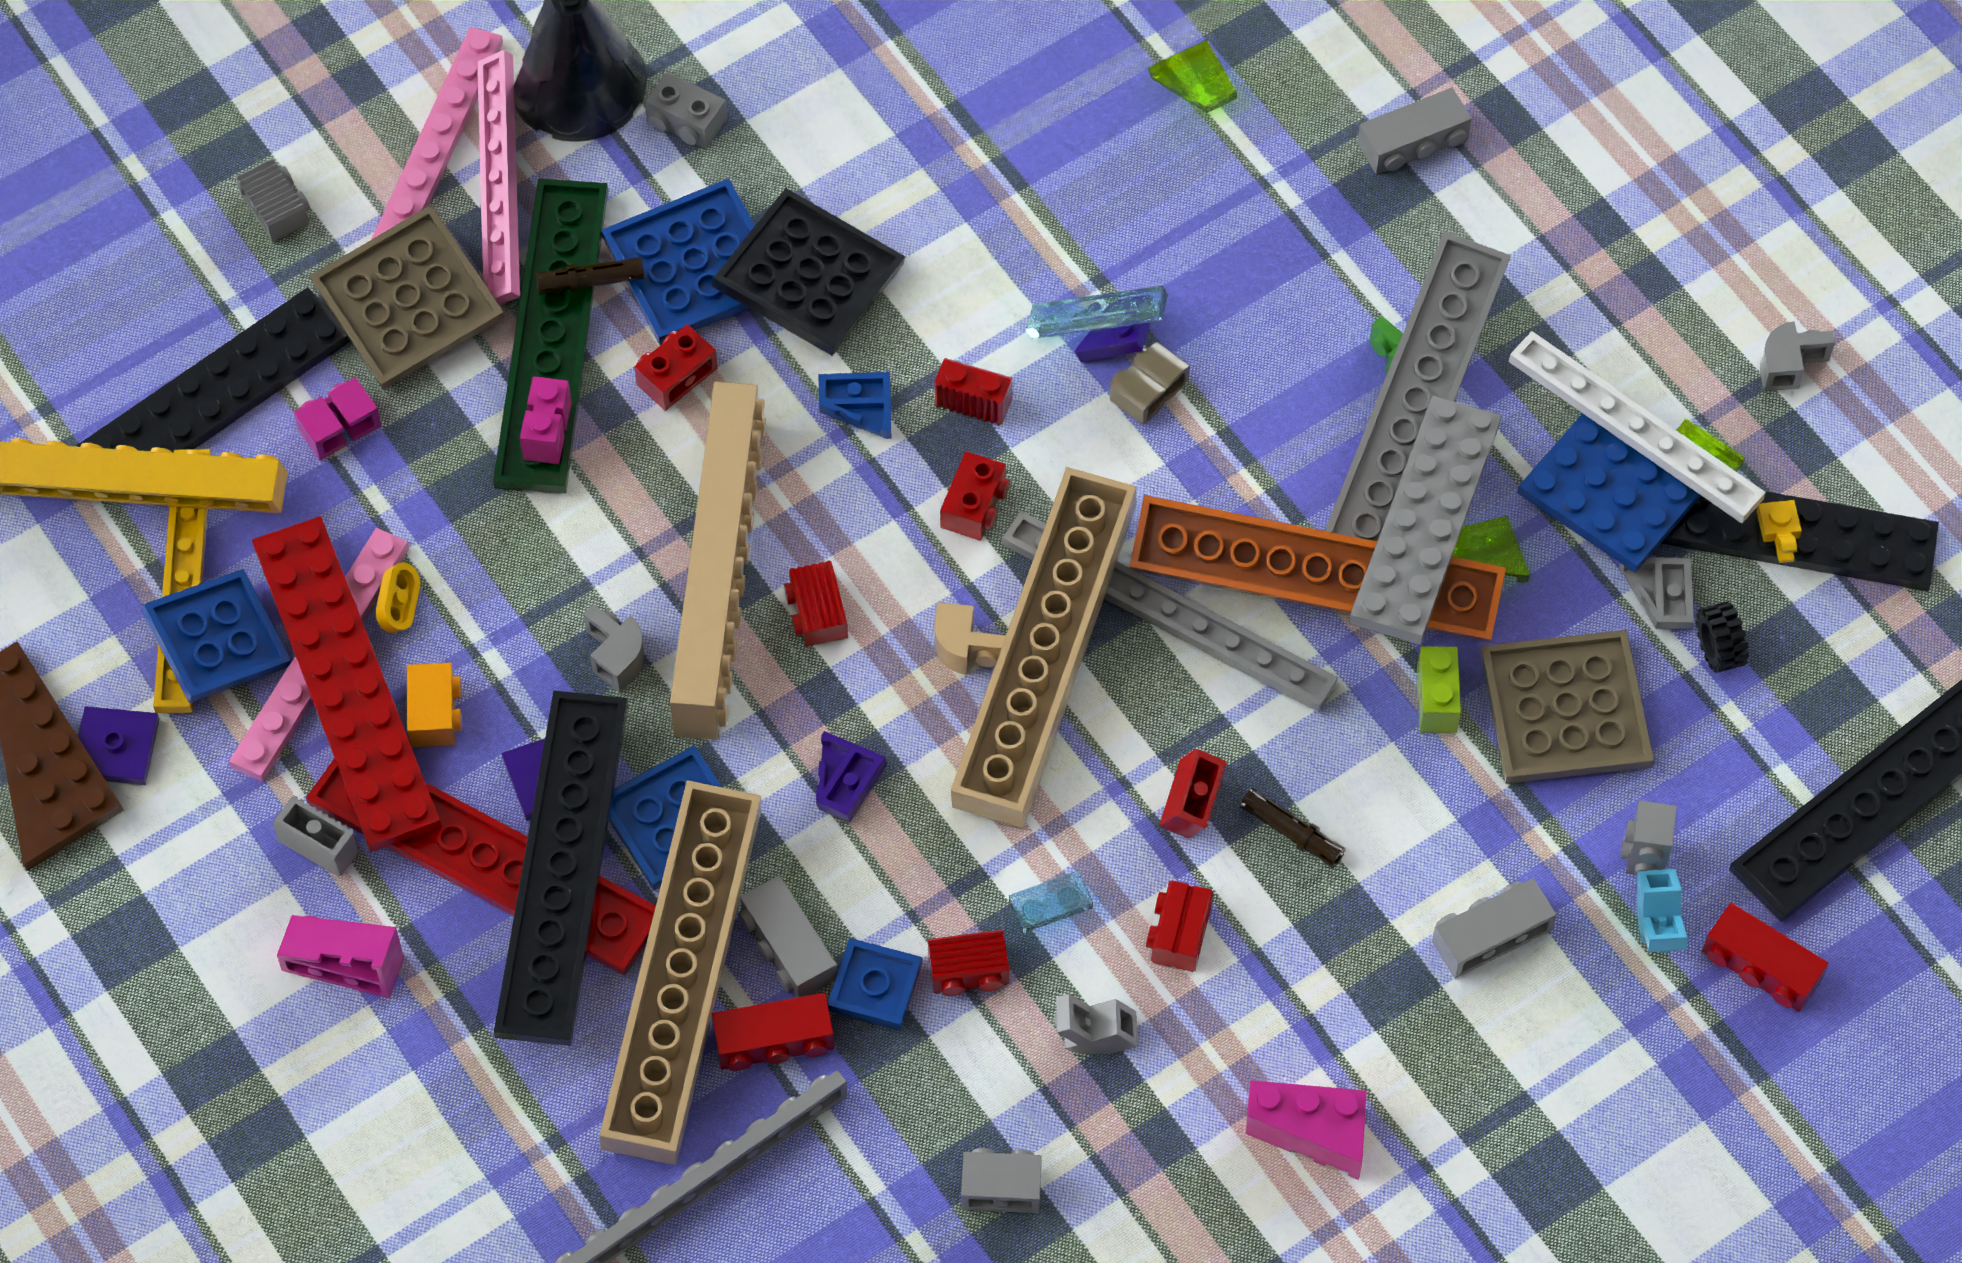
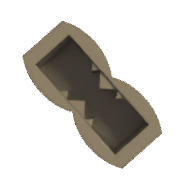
[1110,342,1190,425]

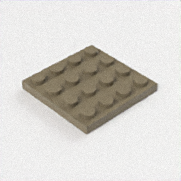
[310,205,505,390]
[1480,630,1654,784]

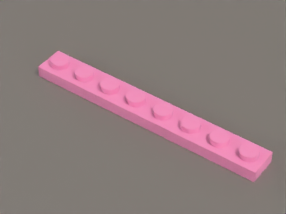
[371,27,503,240]
[477,50,520,305]
[229,528,409,782]

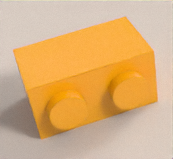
[407,662,462,748]

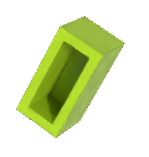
[1417,646,1461,733]

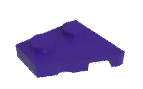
[1075,292,1155,362]
[816,731,887,823]

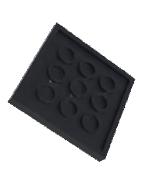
[712,188,906,356]

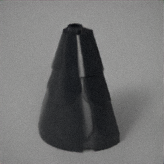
[514,0,647,142]

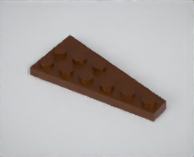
[0,641,124,871]

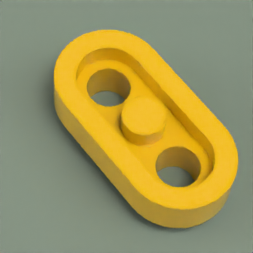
[376,562,421,634]

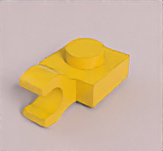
[1756,500,1802,563]

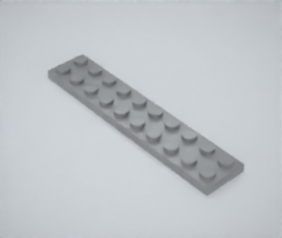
[1325,231,1511,542]

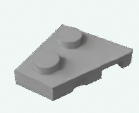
[1619,557,1694,629]

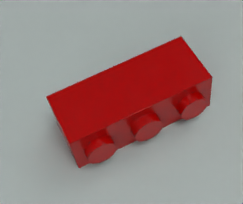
[1702,902,1829,1012]
[711,993,834,1071]

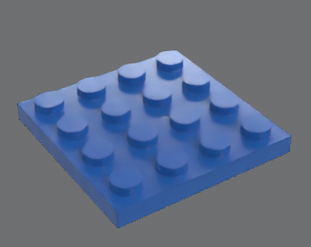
[601,178,755,345]
[1517,413,1701,573]

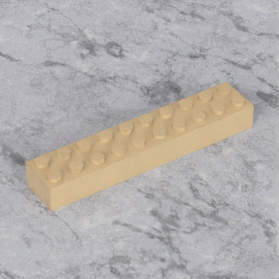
[670,381,766,740]
[951,467,1137,829]
[599,780,761,1166]

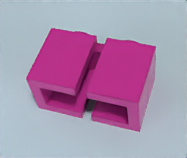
[520,376,572,464]
[294,377,381,461]

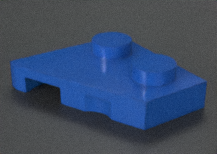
[818,372,892,439]

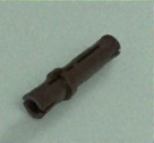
[535,257,645,295]
[1240,788,1346,868]

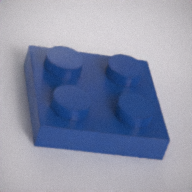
[827,938,923,1031]

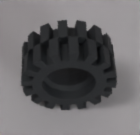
[1696,601,1749,673]

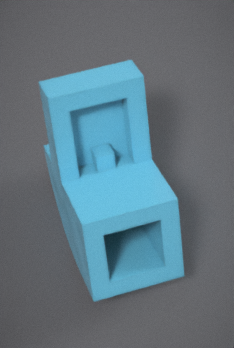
[1637,869,1687,953]

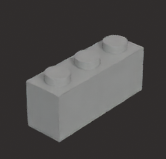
[1357,87,1472,175]
[738,875,837,998]
[1432,878,1557,978]

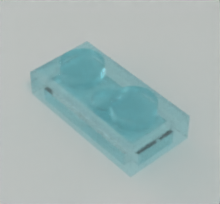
[1009,870,1093,933]

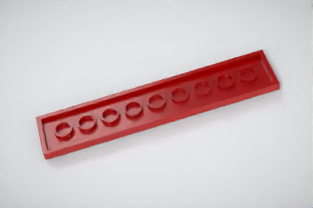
[252,516,442,852]
[306,759,656,976]

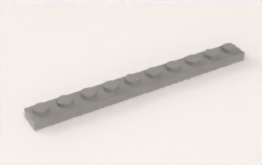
[1002,511,1338,712]
[555,1070,847,1263]

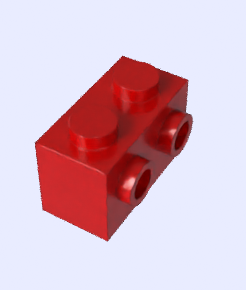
[634,324,718,411]
[940,451,1010,541]

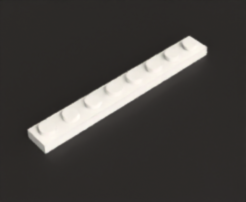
[1509,331,1766,523]

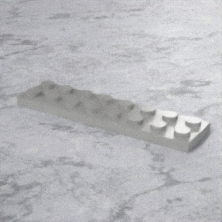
[1349,395,1502,645]

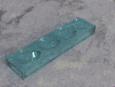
[1026,285,1168,339]

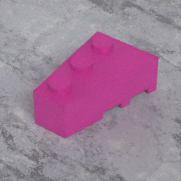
[277,915,404,999]
[1245,1080,1367,1180]

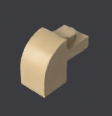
[934,602,1006,675]

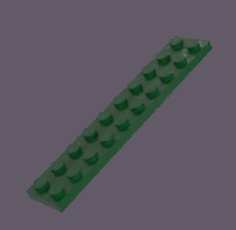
[493,178,608,493]

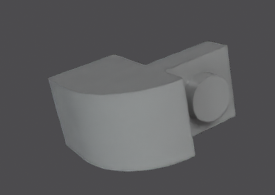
[1760,321,1835,391]
[583,604,645,693]
[1054,994,1138,1054]

